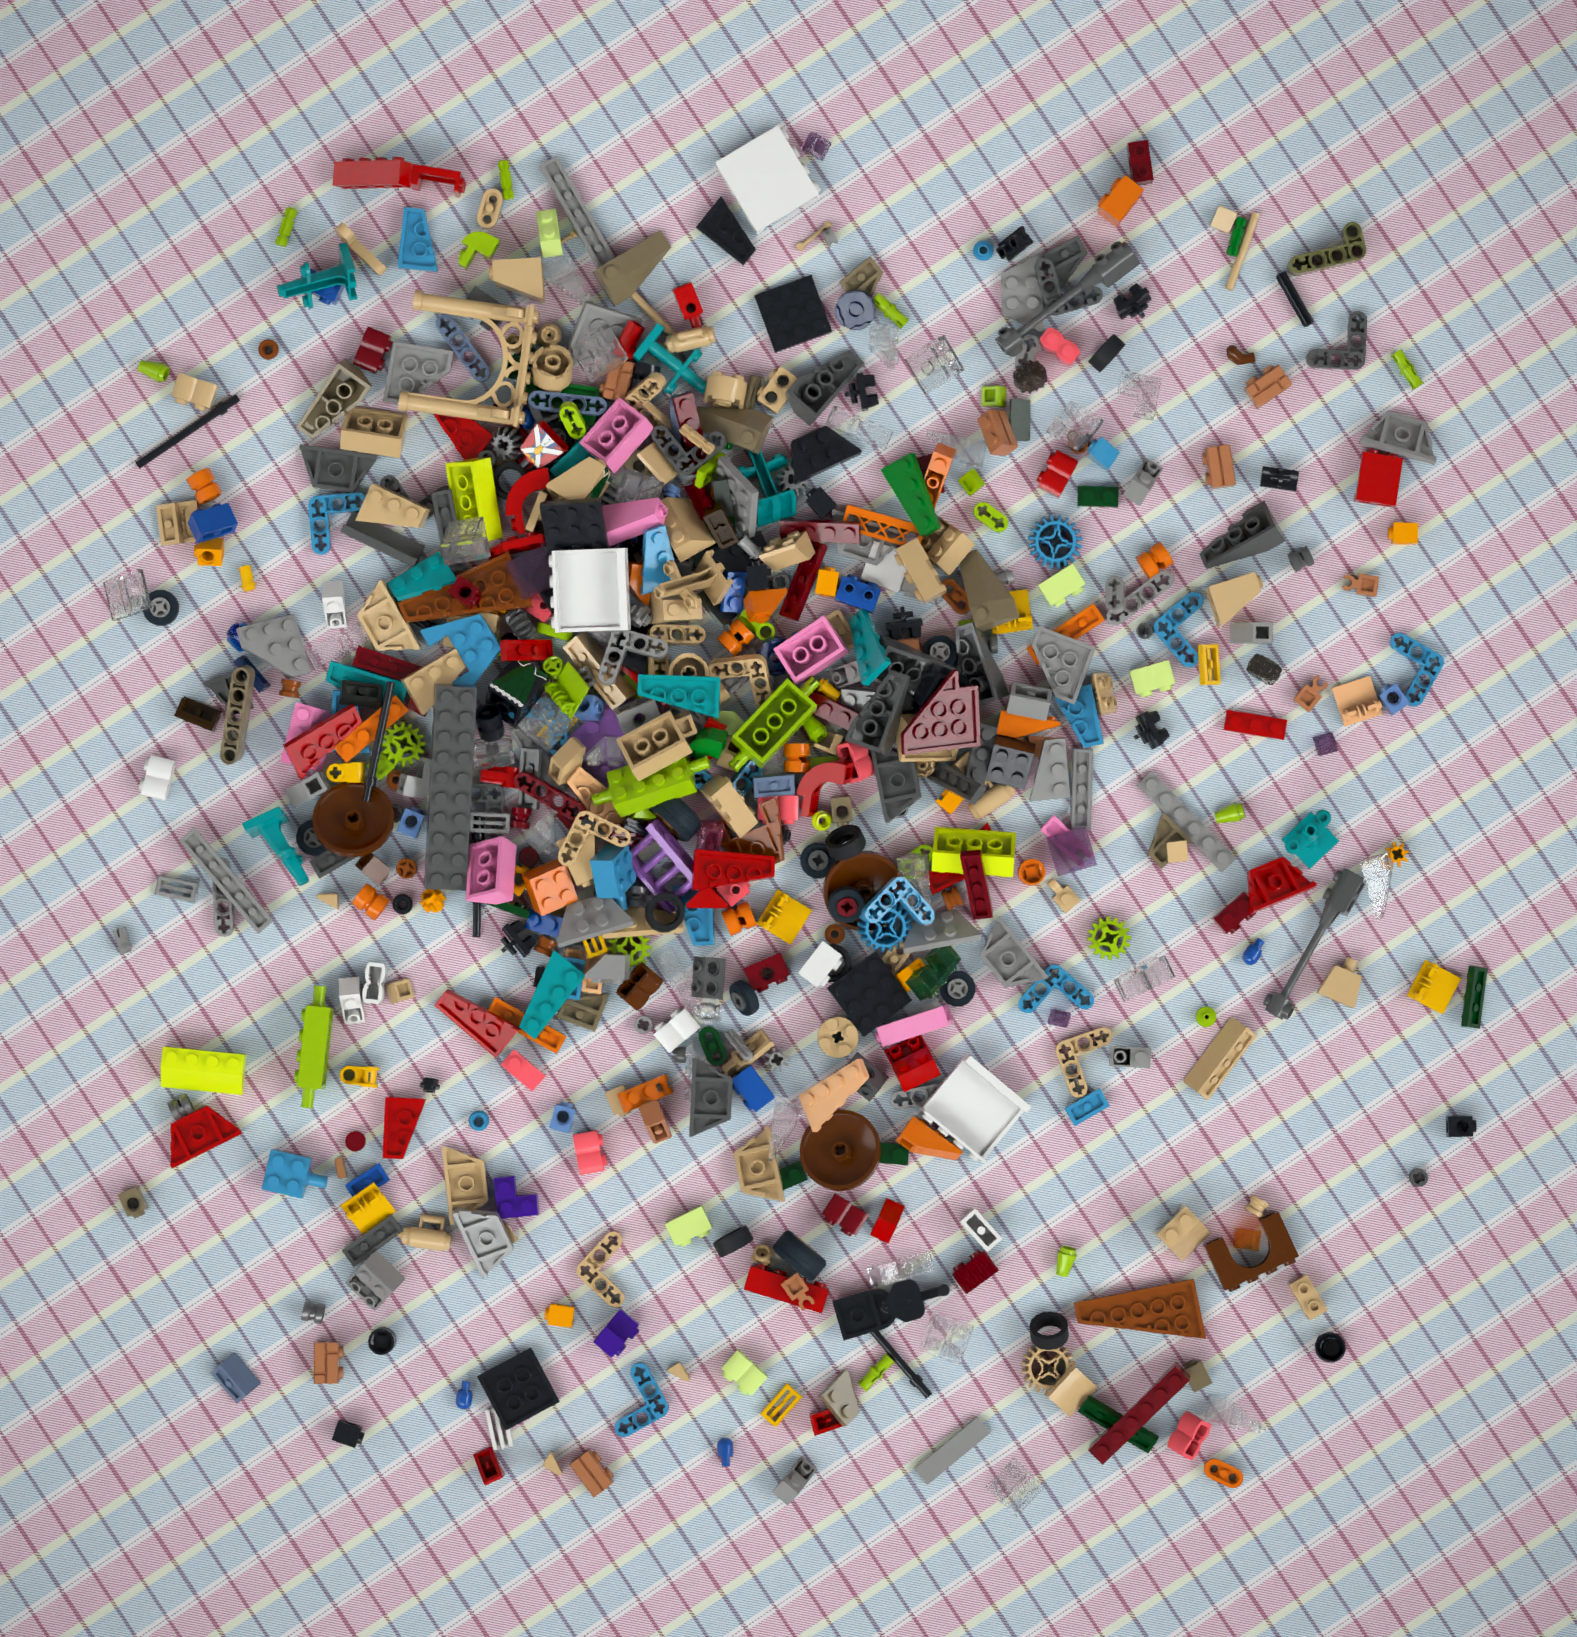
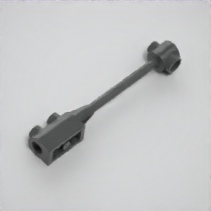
[995,241,1140,357]
[1263,868,1367,1020]

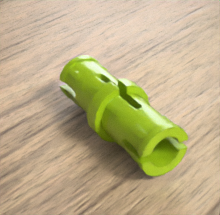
[873,292,909,329]
[1391,349,1424,390]
[858,1353,895,1392]

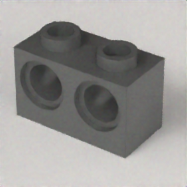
[691,956,726,999]

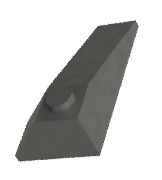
[1200,501,1286,569]
[873,635,957,686]

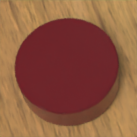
[519,847,539,867]
[345,1131,366,1152]

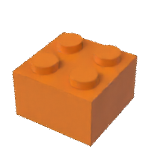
[1097,175,1144,228]
[521,858,578,916]

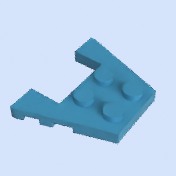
[420,614,501,685]

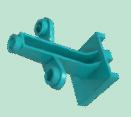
[277,242,357,309]
[633,323,707,395]
[737,450,796,527]
[242,806,309,886]
[1281,809,1339,869]

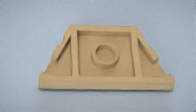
[357,579,422,651]
[734,1126,785,1202]
[442,1146,489,1225]

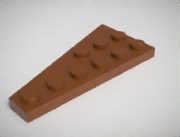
[398,552,534,623]
[1074,1279,1206,1339]

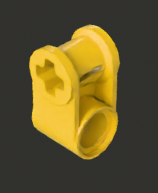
[326,762,365,783]
[340,1066,380,1088]

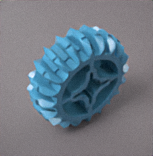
[1028,515,1083,570]
[857,898,912,952]

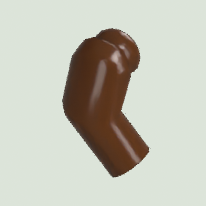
[1226,345,1255,365]

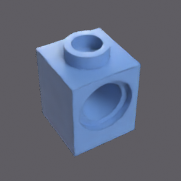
[1377,683,1410,716]
[573,695,605,721]
[396,806,426,839]
[549,1101,576,1133]

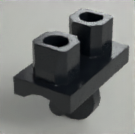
[996,226,1034,261]
[1113,283,1152,320]
[844,372,879,412]
[1260,466,1299,492]
[885,606,923,640]
[1133,711,1170,750]
[501,920,536,958]

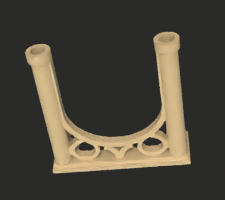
[398,290,540,429]

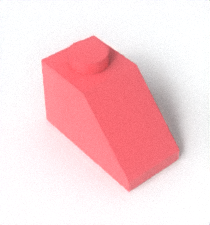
[501,1049,546,1091]

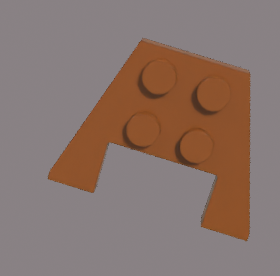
[706,797,785,864]

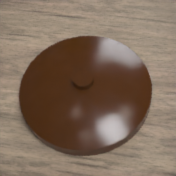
[312,782,395,857]
[823,851,902,930]
[800,1110,881,1191]

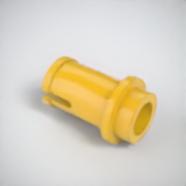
[238,565,257,592]
[817,678,841,700]

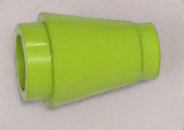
[138,360,170,382]
[803,716,828,743]
[1214,802,1246,824]
[1056,1245,1077,1277]

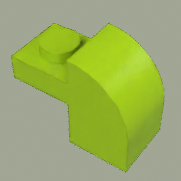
[458,231,501,270]

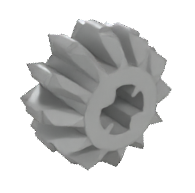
[777,463,811,497]

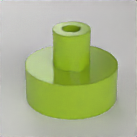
[1195,1007,1216,1027]

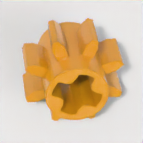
[1384,842,1409,867]
[419,889,446,913]

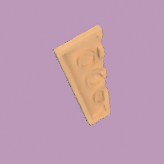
[566,766,638,839]
[798,1059,870,1132]

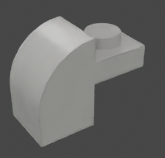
[396,757,430,798]

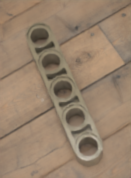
[220,665,255,765]

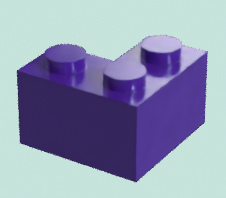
[494,1176,539,1219]
[593,1308,640,1358]

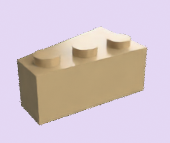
[355,484,431,528]
[894,538,947,605]
[401,648,466,715]
[699,774,759,838]

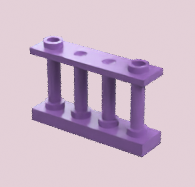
[629,818,698,914]

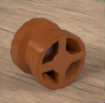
[279,679,301,698]
[396,858,418,879]
[941,886,963,911]
[533,935,557,957]

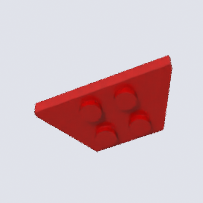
[487,532,547,560]
[1247,857,1317,914]
[170,1105,243,1169]

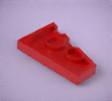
[433,414,493,460]
[382,1097,426,1159]

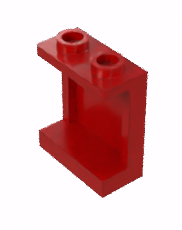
[411,164,466,198]
[1353,449,1403,508]

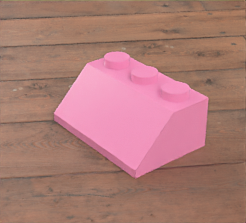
[579,398,654,474]
[773,615,850,685]
[280,702,331,772]
[465,836,517,905]

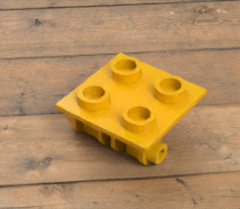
[992,589,1033,634]
[757,889,812,945]
[1406,960,1461,1015]
[340,1182,396,1235]

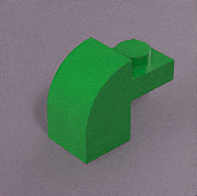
[690,727,728,760]

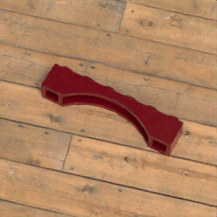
[1088,1362,1191,1465]

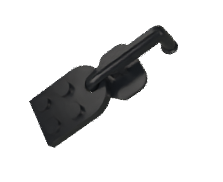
[832,1279,950,1341]

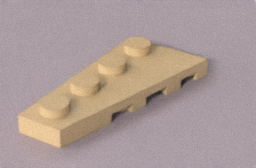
[602,906,683,939]

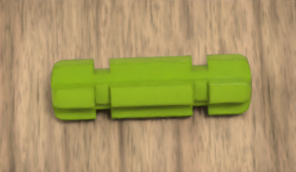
[498,160,514,200]
[275,207,298,247]

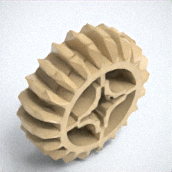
[1021,1346,1076,1395]

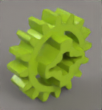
[382,722,425,767]
[1087,916,1131,960]
[608,936,652,970]

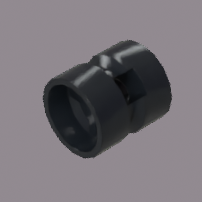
[630,362,661,395]
[476,703,505,742]
[368,1327,397,1355]

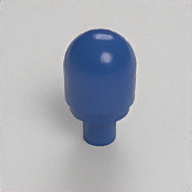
[520,404,535,429]
[1242,938,1264,965]
[456,1381,473,1410]
[717,1438,734,1467]

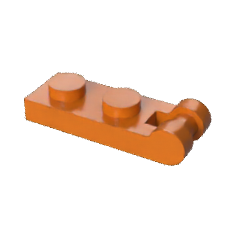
[617,1074,674,1113]

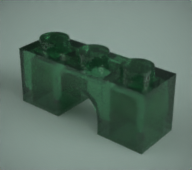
[905,946,961,1001]

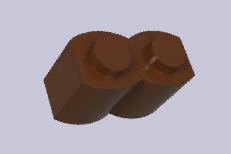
[616,962,663,1011]

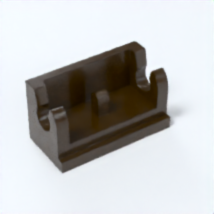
[703,500,739,550]
[174,696,222,732]

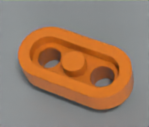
[1204,1458,1243,1488]

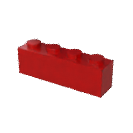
[332,157,412,189]
[744,1263,829,1313]

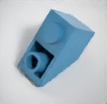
[1087,437,1120,471]

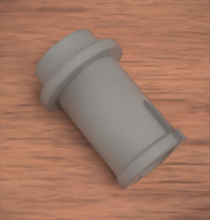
[737,535,762,560]
[995,569,1014,585]
[113,927,132,954]

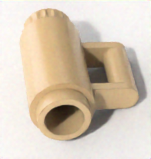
[660,325,716,353]
[967,780,1016,820]
[396,1214,452,1251]

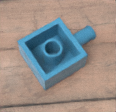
[590,844,636,910]
[262,1149,328,1198]

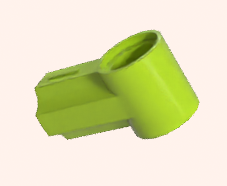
[737,610,775,641]

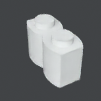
[139,755,176,801]
[362,962,387,1004]
[654,1008,700,1053]

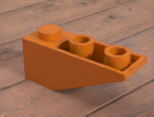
[924,443,957,509]
[996,707,1061,739]
[895,1116,963,1160]

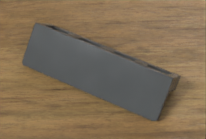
[340,512,425,567]

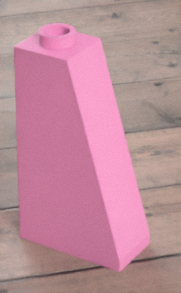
[602,497,667,547]
[875,1004,954,1047]

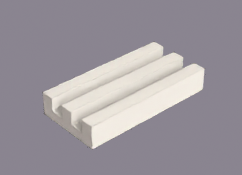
[485,1408,514,1451]

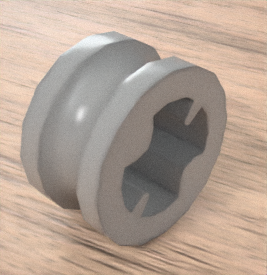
[821,227,838,247]
[634,1016,653,1034]

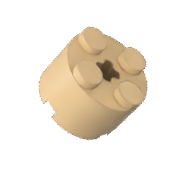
[532,345,573,393]
[703,371,747,409]
[668,653,709,677]
[817,1017,858,1058]

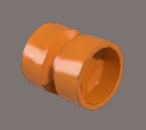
[186,468,223,505]
[1136,541,1174,579]
[717,619,755,656]
[784,743,810,773]
[1018,859,1045,886]
[352,883,390,921]
[721,901,757,936]

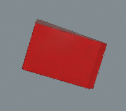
[686,887,729,909]
[870,1198,905,1243]
[809,1409,842,1436]
[473,1446,505,1486]

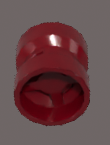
[510,807,532,829]

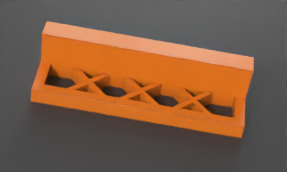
[843,504,923,545]

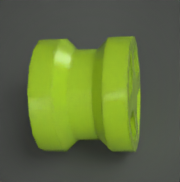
[543,656,565,682]

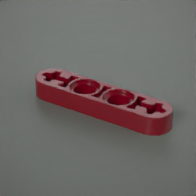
[514,771,586,821]

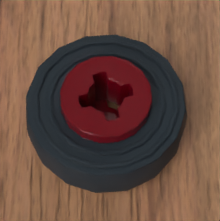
[828,886,864,923]

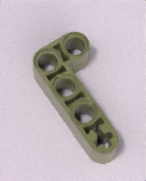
[1287,222,1366,276]

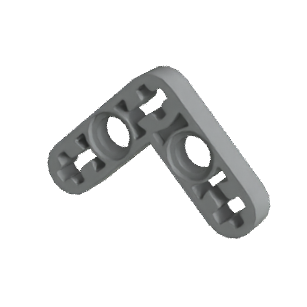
[598,630,669,686]

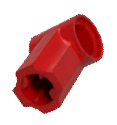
[609,319,645,362]
[480,765,519,789]

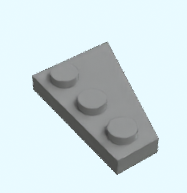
[1029,737,1070,802]

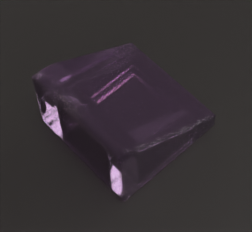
[801,132,832,161]
[1312,732,1339,757]
[1048,1009,1071,1028]

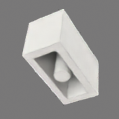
[798,941,843,988]
[960,1208,1002,1252]

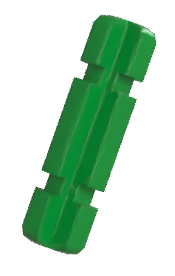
[1226,217,1247,257]

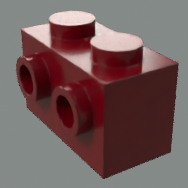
[1212,892,1256,934]

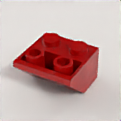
[884,1035,941,1092]

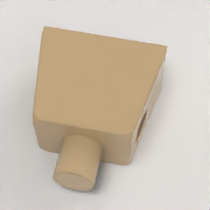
[1316,957,1362,1008]

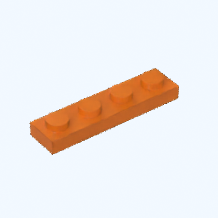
[1026,603,1105,666]
[334,695,409,763]
[488,997,567,1054]

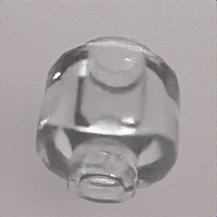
[692,998,723,1025]

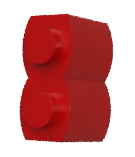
[1036,450,1079,499]

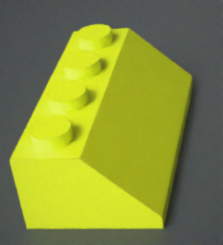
[445,457,503,543]
[932,827,1016,877]
[161,1046,247,1095]

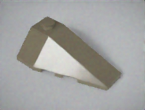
[593,230,671,307]
[296,359,372,439]
[696,407,774,455]
[960,549,1020,632]

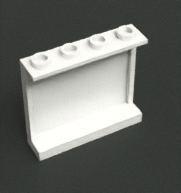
[715,125,821,234]
[549,548,631,633]
[920,1053,1031,1163]

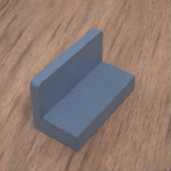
[752,773,795,798]
[211,1353,261,1404]

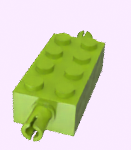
[728,676,820,772]
[591,755,711,818]
[294,985,334,1109]

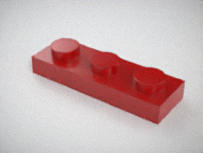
[500,640,553,661]
[1223,710,1287,740]

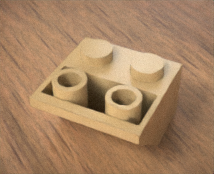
[921,517,975,576]
[759,531,815,571]

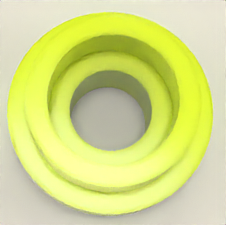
[812,810,832,831]

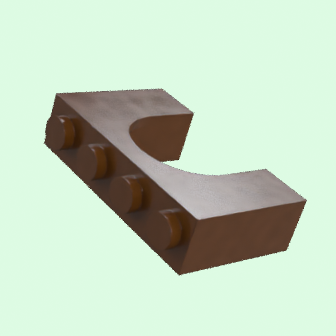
[1203,1211,1299,1292]

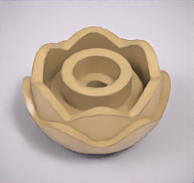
[537,323,562,348]
[915,761,935,778]

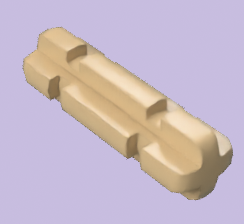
[679,424,715,455]

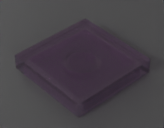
[505,546,553,600]
[1046,826,1097,876]

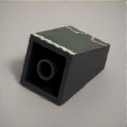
[485,661,550,729]

